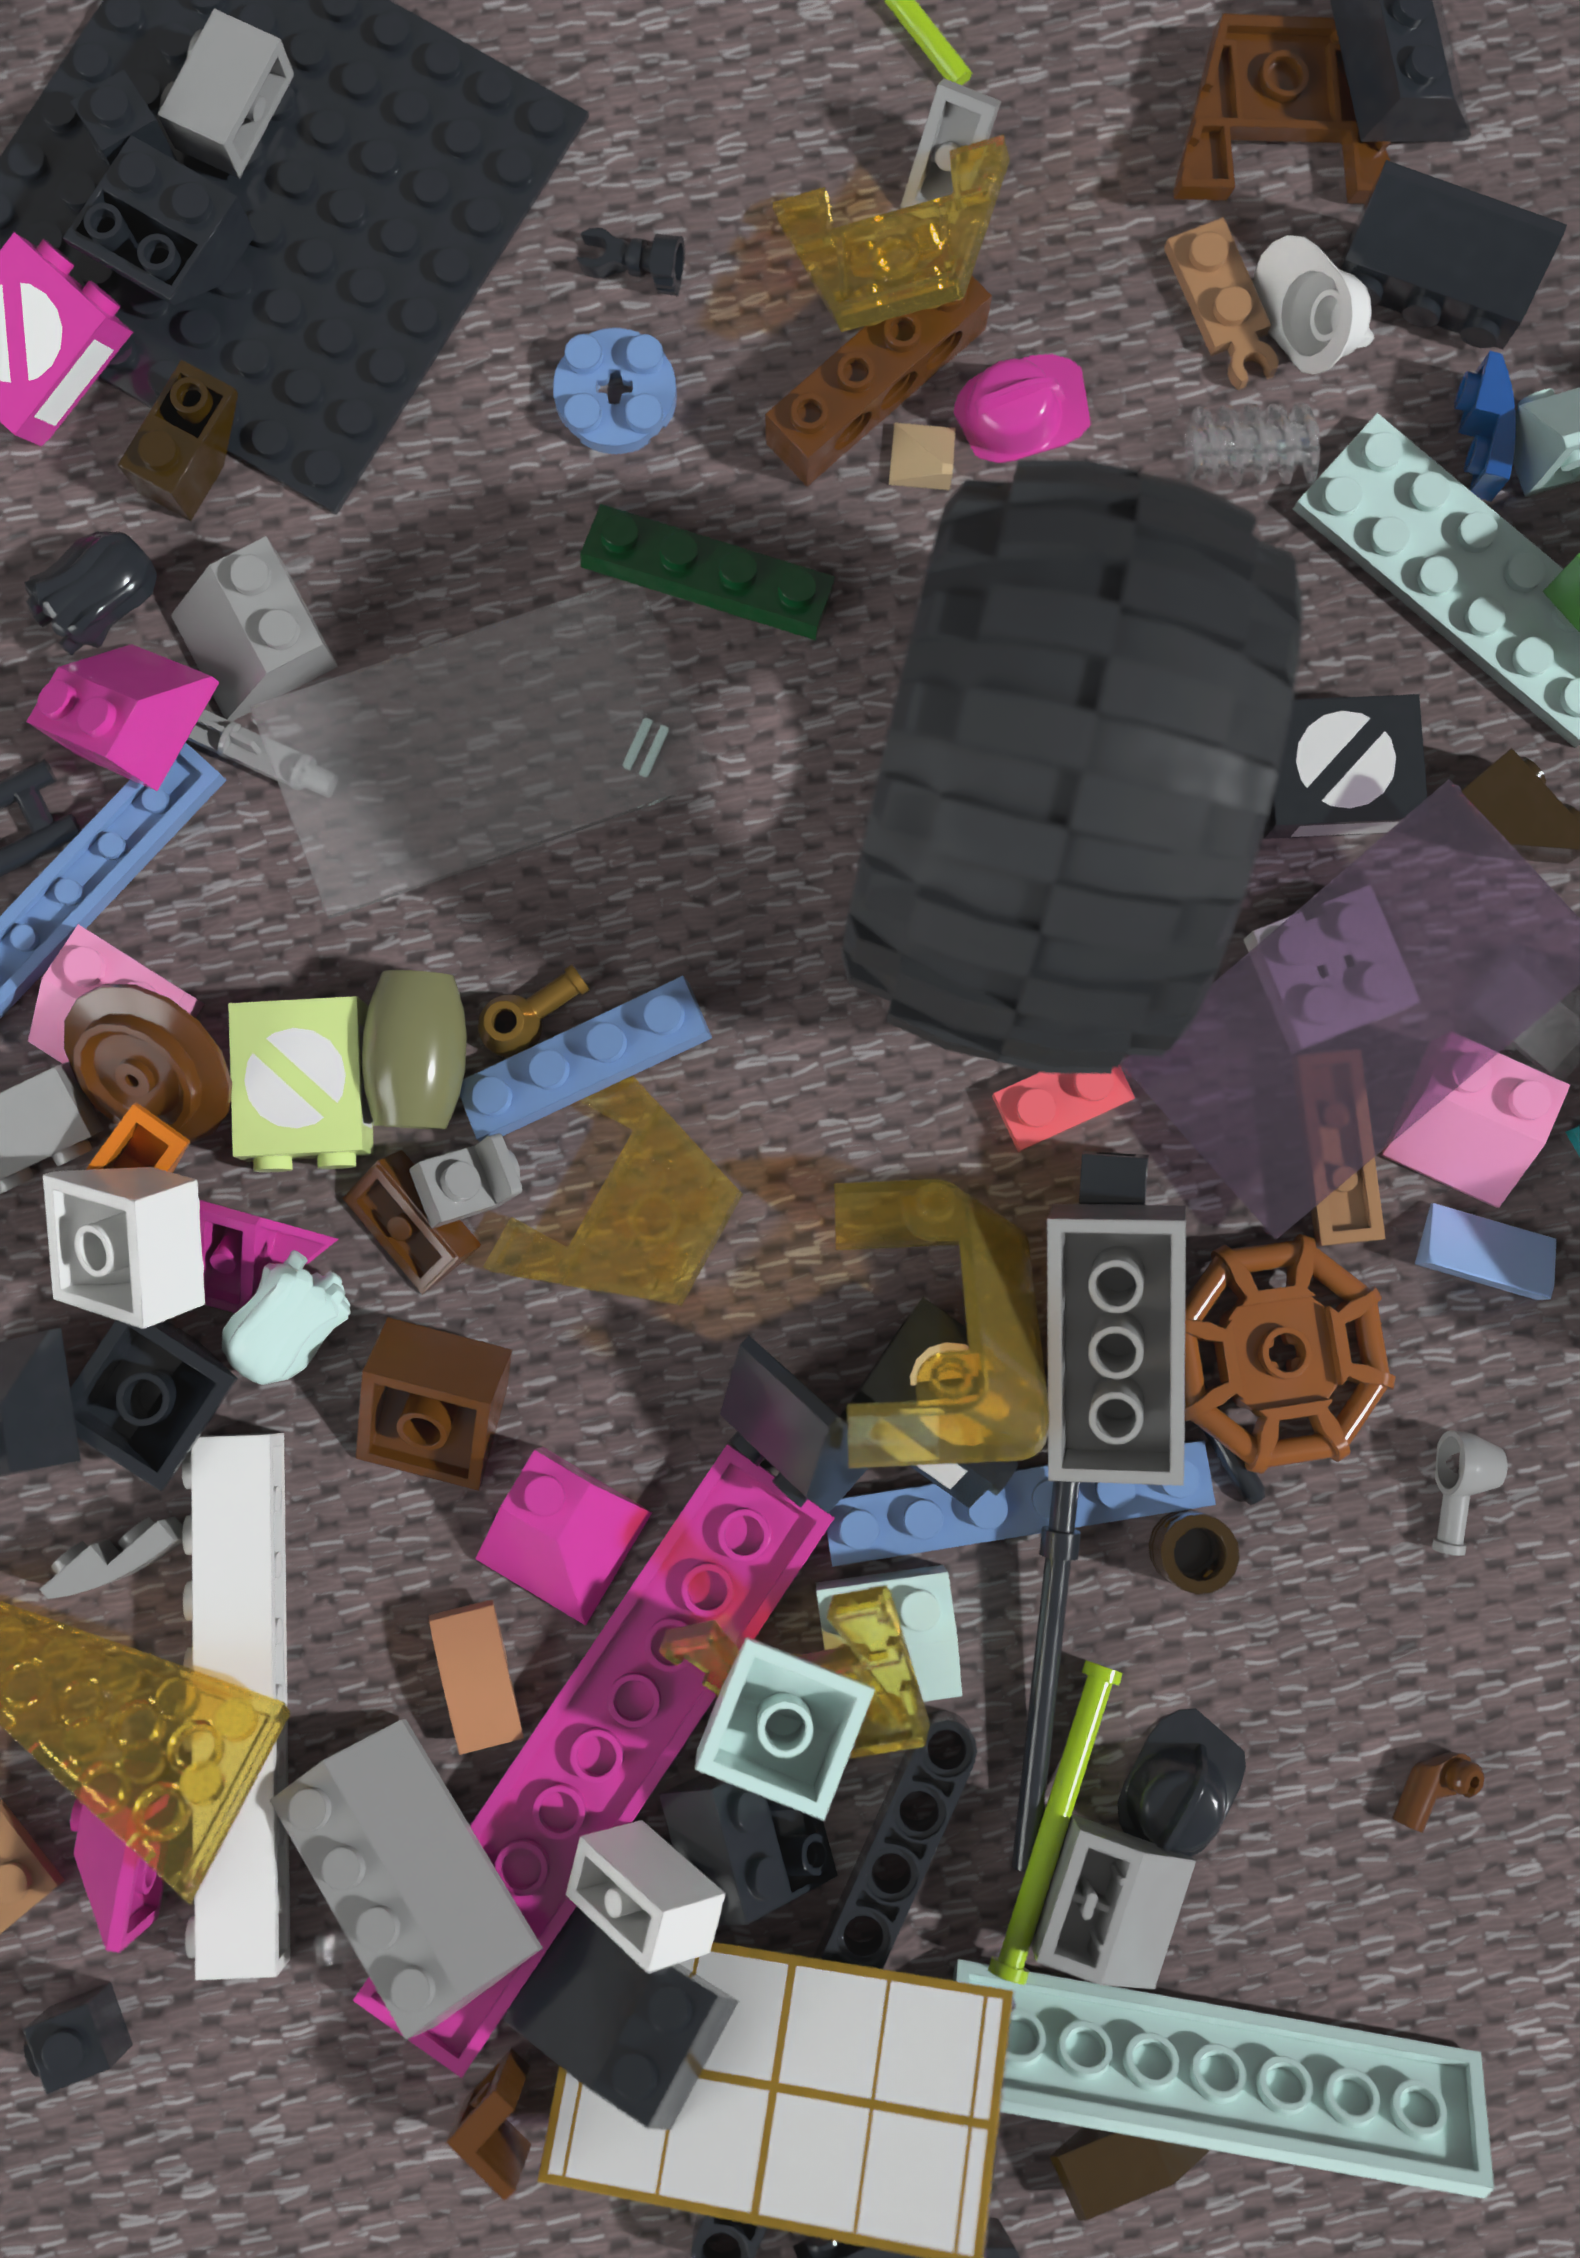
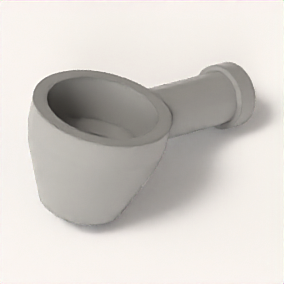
[1432,1430,1507,1556]

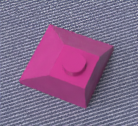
[475,1447,652,1626]
[70,1774,182,1953]

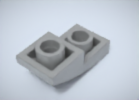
[39,1516,183,1599]

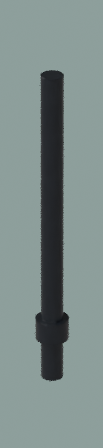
[1011,1481,1081,1872]

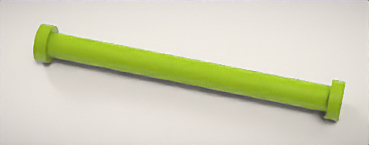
[987,1660,1123,1985]

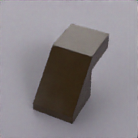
[1050,2127,1211,2221]

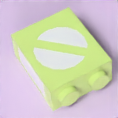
[228,996,374,1172]

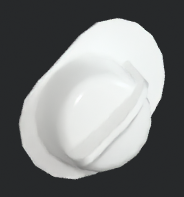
[1253,235,1374,375]

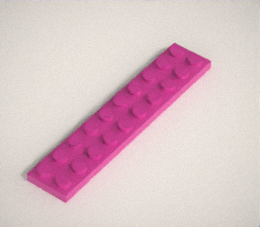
[353,1444,835,2078]

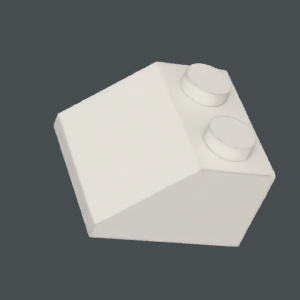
[43,1167,205,1329]

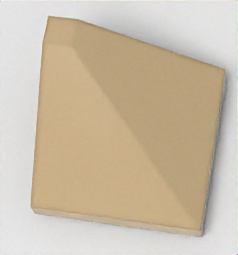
[889,423,955,490]

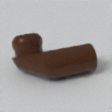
[1392,1752,1484,1833]

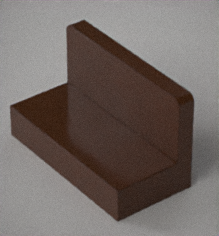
[446,2048,531,2201]

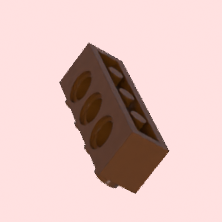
[765,252,992,487]

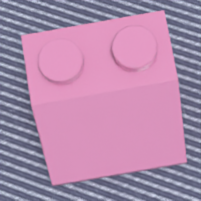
[28,924,204,1064]
[1380,1031,1570,1208]

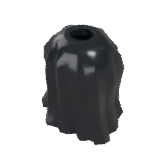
[24,531,157,656]

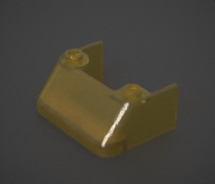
[834,1179,1050,1468]

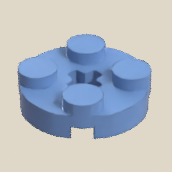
[553,328,677,454]

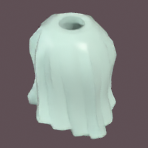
[222,1250,351,1385]

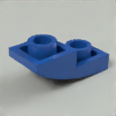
[1454,351,1516,502]

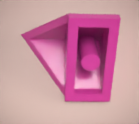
[199,1200,338,1313]

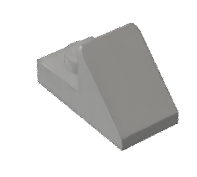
[900,78,1001,229]

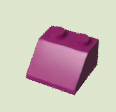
[26,644,220,791]

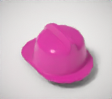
[953,354,1091,463]

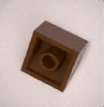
[356,1317,513,1491]

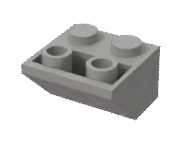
[1030,1814,1196,1989]

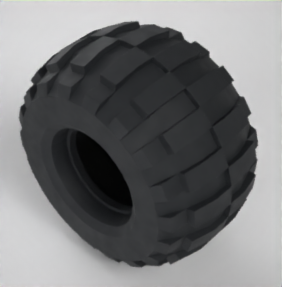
[842,459,1303,1074]

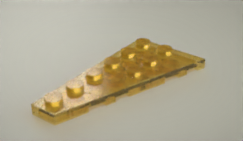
[0,1601,291,1905]

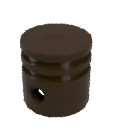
[1148,1509,1240,1594]

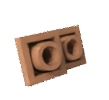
[429,1599,524,1755]

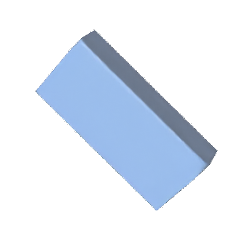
[1415,1203,1556,1300]

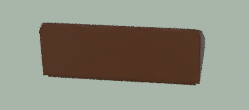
[342,1150,481,1295]

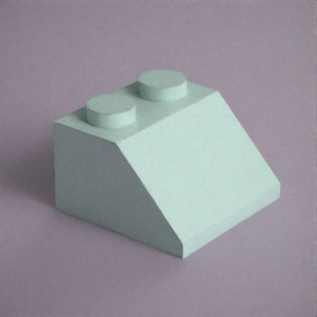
[816,1565,962,1710]
[696,1637,875,1820]

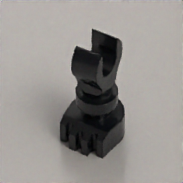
[576,227,685,296]

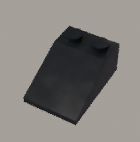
[503,1906,739,2130]

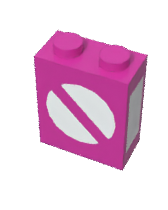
[0,232,133,447]

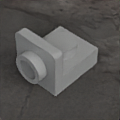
[409,1133,522,1229]

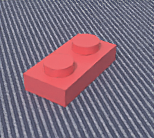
[992,1066,1135,1153]

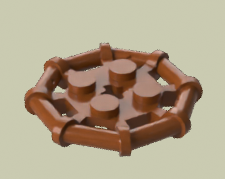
[1185,1234,1396,1474]

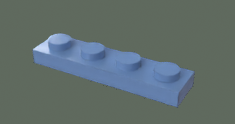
[460,976,712,1141]

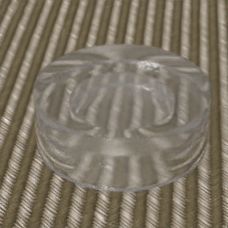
[313,1928,359,1966]

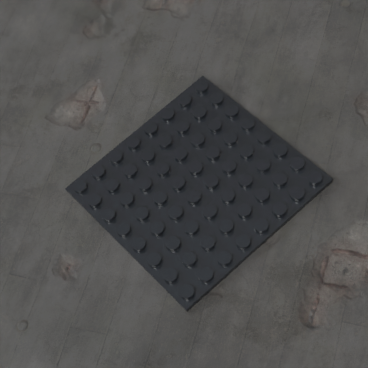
[0,0,589,515]

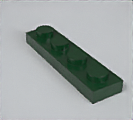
[580,504,835,640]

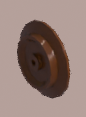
[64,984,232,1144]

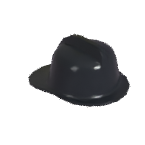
[1117,1708,1246,1857]

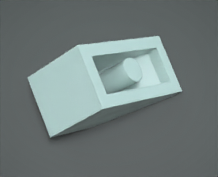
[1513,387,1580,497]

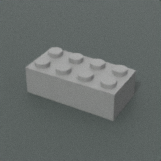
[1047,1204,1186,1486]

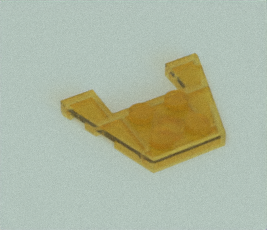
[773,134,1010,332]
[483,1076,743,1306]
[659,1584,930,1759]

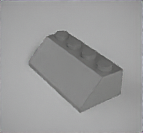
[270,1719,542,2040]

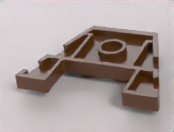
[1173,13,1391,204]

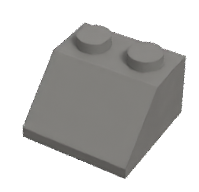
[171,536,338,722]

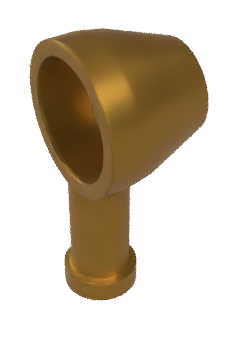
[478,964,590,1058]

